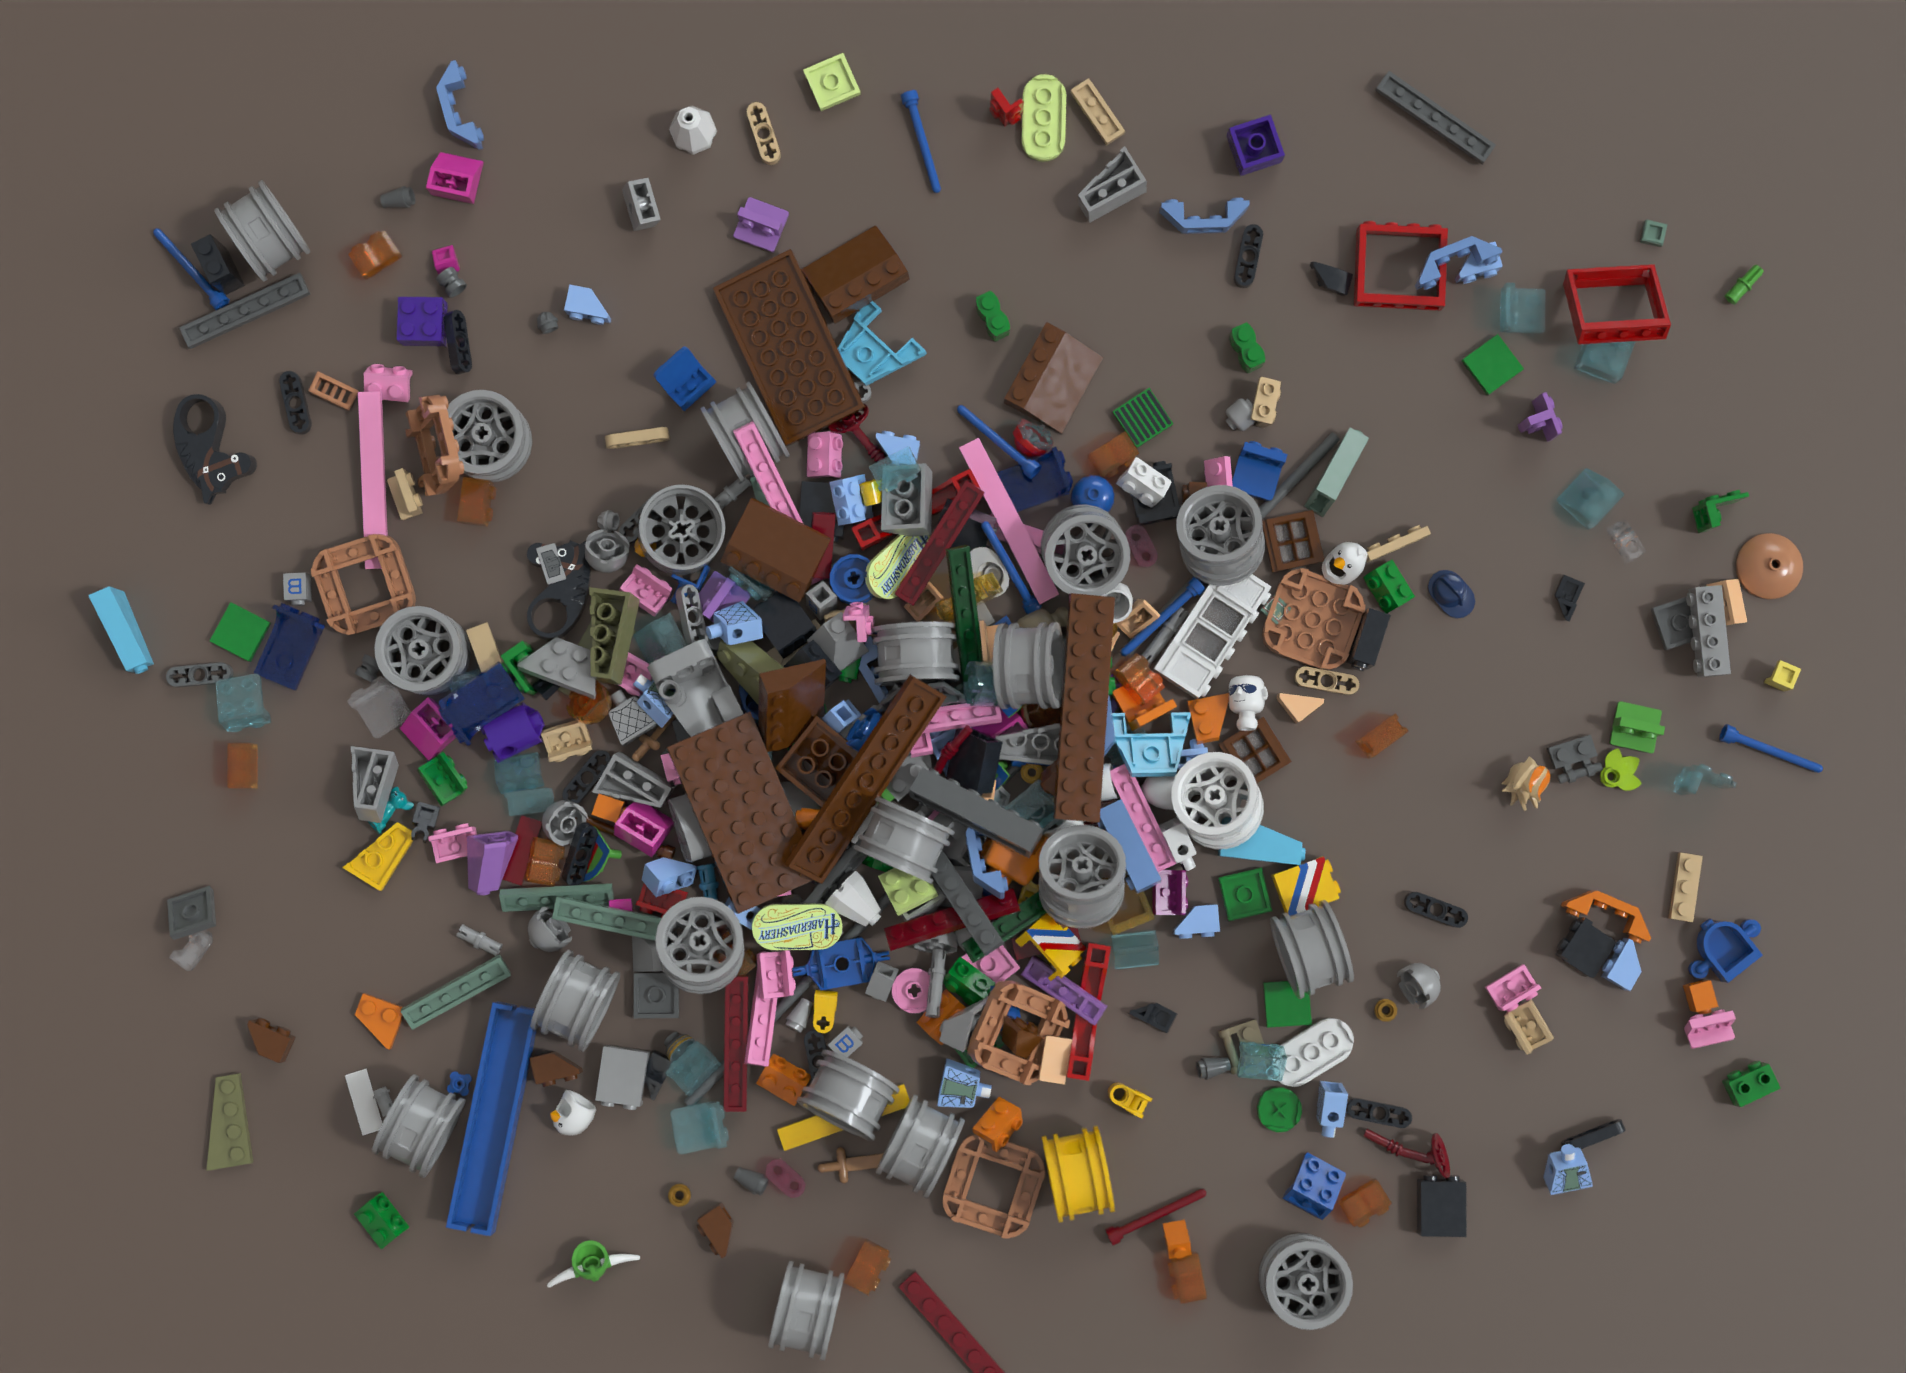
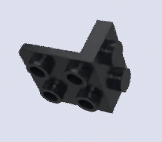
[1555,917,1616,978]

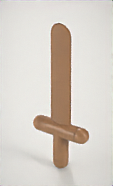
[632,714,676,762]
[818,1147,884,1184]

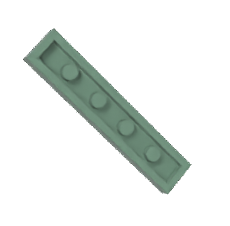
[499,884,615,912]
[552,896,662,941]
[401,954,511,1030]

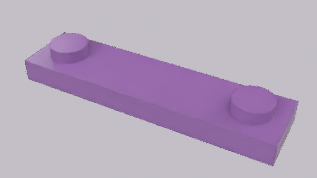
[1021,955,1108,1026]

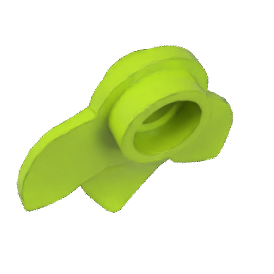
[1600,748,1642,791]

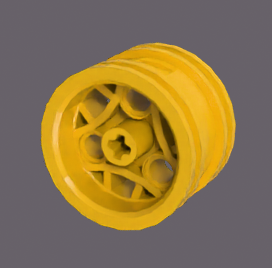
[1041,1125,1115,1223]

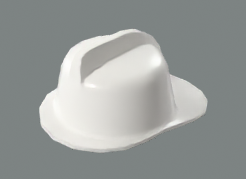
[970,547,1009,597]

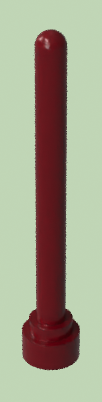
[1105,1189,1207,1246]

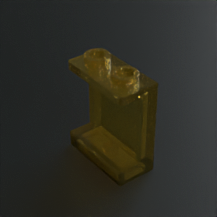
[935,572,1003,622]

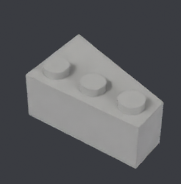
[1078,146,1147,223]
[351,746,399,823]
[592,752,677,808]

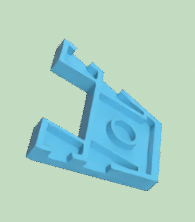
[838,301,927,386]
[1112,712,1191,777]

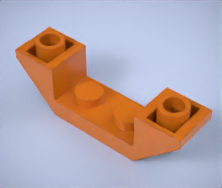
[1561,890,1651,944]

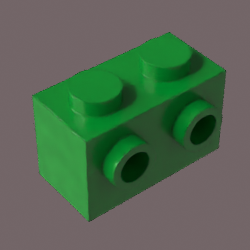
[1722,1061,1781,1107]

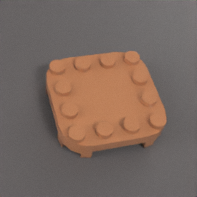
[1262,568,1366,670]

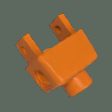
[979,835,1048,887]

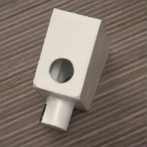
[1159,817,1197,871]

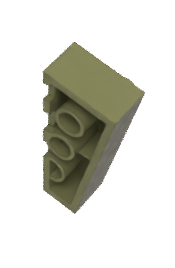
[589,587,640,685]
[716,640,784,705]

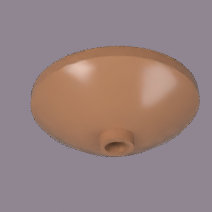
[1736,533,1803,599]

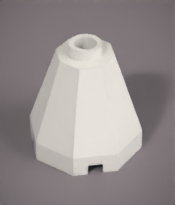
[669,106,717,155]
[825,871,881,926]

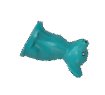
[368,787,414,835]

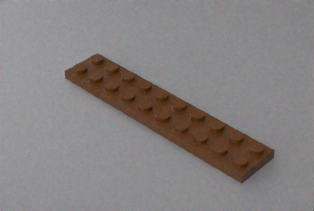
[1053,593,1115,823]
[785,674,947,884]

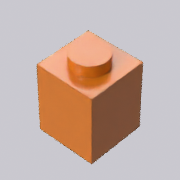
[591,794,627,823]
[1683,979,1718,1015]
[1163,1219,1192,1259]

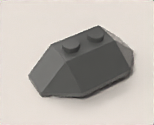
[876,679,966,715]

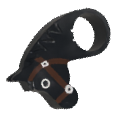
[173,394,257,505]
[527,540,591,641]

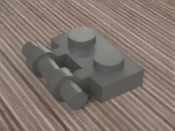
[1547,735,1603,784]

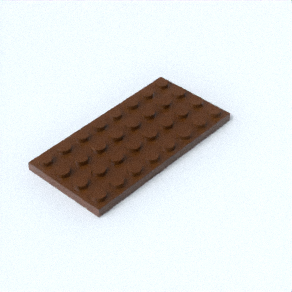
[713,249,866,446]
[666,712,813,914]

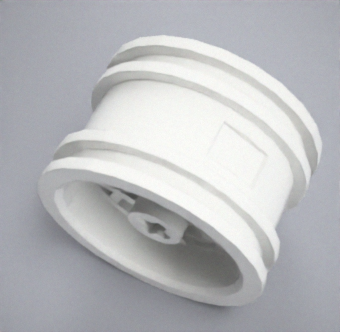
[1171,752,1264,849]

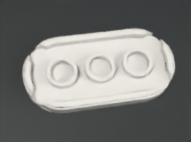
[1270,1018,1354,1087]

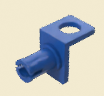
[670,565,710,604]

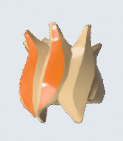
[1501,756,1550,811]

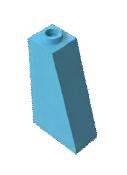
[89,586,154,674]
[1218,817,1306,865]

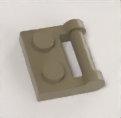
[1218,1019,1270,1075]

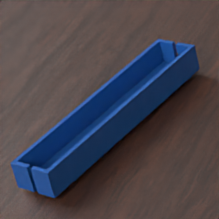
[446,1001,537,1236]

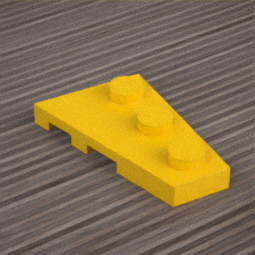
[342,822,418,891]

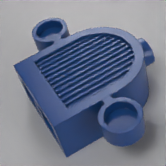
[1688,918,1763,983]

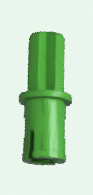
[1724,265,1763,305]

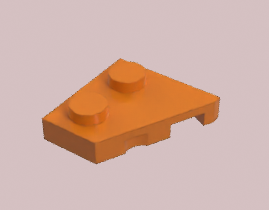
[1187,693,1229,744]
[355,993,403,1050]

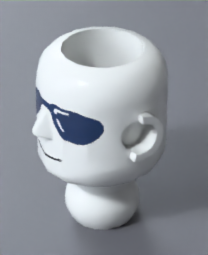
[1228,675,1268,731]

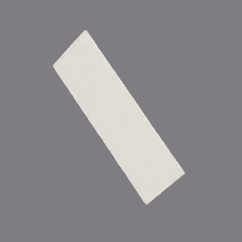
[345,1069,382,1135]

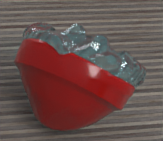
[1013,419,1054,458]

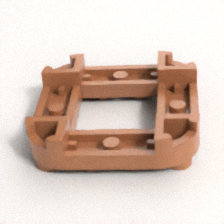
[405,395,464,496]
[311,534,416,635]
[967,980,1070,1085]
[943,1134,1045,1239]

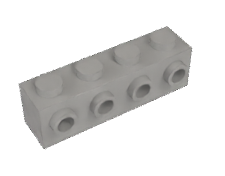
[1686,585,1731,678]

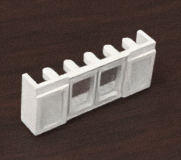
[1152,574,1271,699]

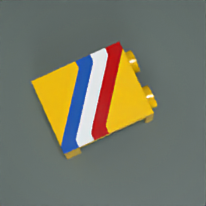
[1271,856,1341,916]
[1015,913,1086,981]

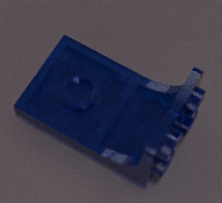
[997,447,1073,513]
[254,603,325,691]
[438,661,525,746]

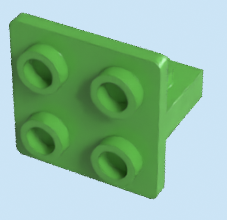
[1609,701,1665,753]

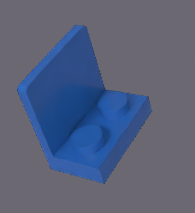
[1283,1153,1346,1220]

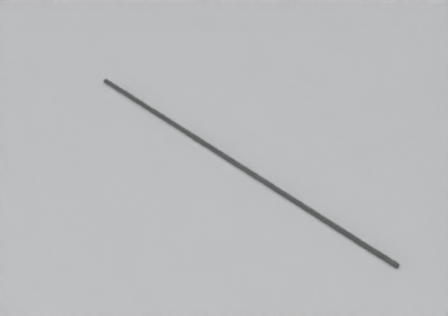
[684,432,1340,1108]

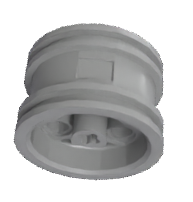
[214,180,311,282]
[700,382,790,483]
[447,390,532,483]
[1176,485,1265,586]
[1041,504,1130,596]
[374,606,471,695]
[872,622,959,686]
[993,622,1065,709]
[853,797,955,884]
[1039,825,1126,928]
[655,897,744,994]
[1270,900,1354,999]
[530,950,621,1052]
[797,1050,899,1141]
[372,1074,466,1178]
[876,1094,965,1199]
[1259,1233,1353,1330]
[768,1260,845,1361]

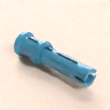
[696,863,721,931]

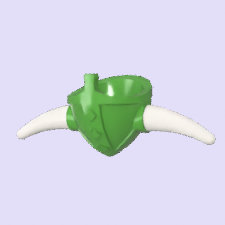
[547,1240,640,1288]

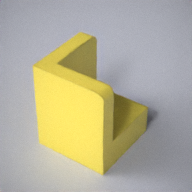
[1764,660,1801,691]

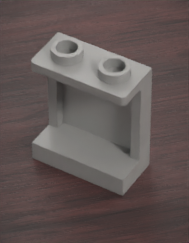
[595,1045,651,1110]

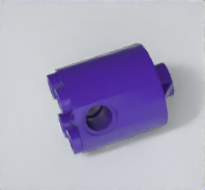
[478,702,545,763]

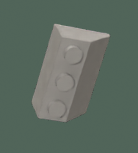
[881,463,933,536]

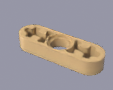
[747,102,781,165]
[605,427,670,449]
[1294,667,1359,695]

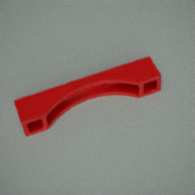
[851,468,980,551]
[1066,942,1111,1081]

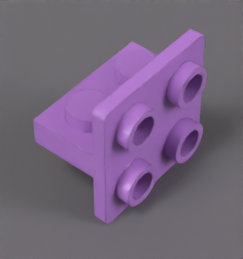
[733,197,789,252]
[1518,392,1563,442]
[691,571,751,623]

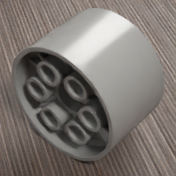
[638,485,725,575]

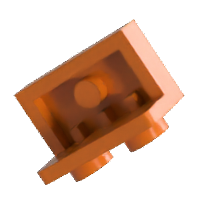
[916,989,967,1045]
[756,1054,811,1106]
[972,1096,1023,1152]

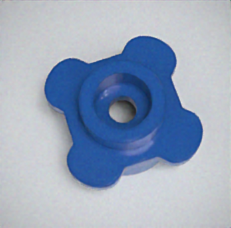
[447,1071,472,1096]

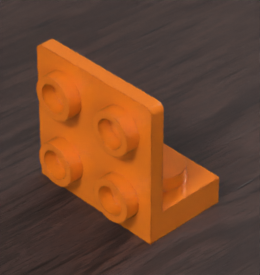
[1112,673,1177,731]

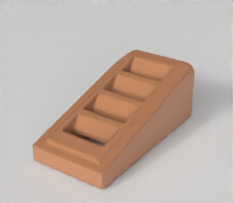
[308,371,359,411]

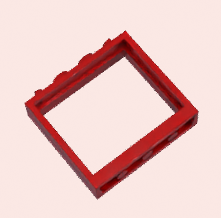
[1354,221,1448,311]
[1563,264,1671,344]

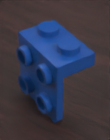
[653,346,717,411]
[1232,441,1288,501]

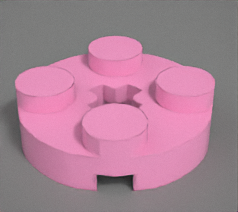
[892,968,930,1013]

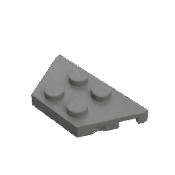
[517,638,596,699]

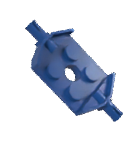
[792,937,890,990]

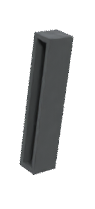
[909,767,1043,858]

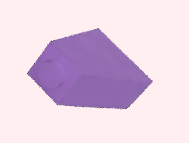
[467,831,518,895]

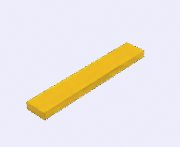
[777,1084,910,1151]

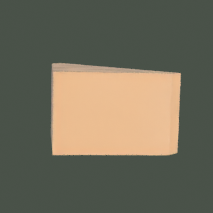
[904,581,944,622]
[1116,599,1160,639]
[1277,693,1324,723]

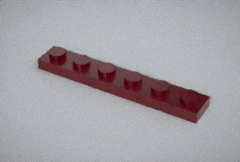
[895,480,985,606]
[884,888,1020,951]
[724,976,748,1112]
[899,1270,1005,1373]

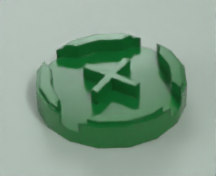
[1257,1087,1302,1132]

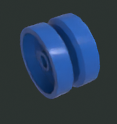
[830,554,874,605]

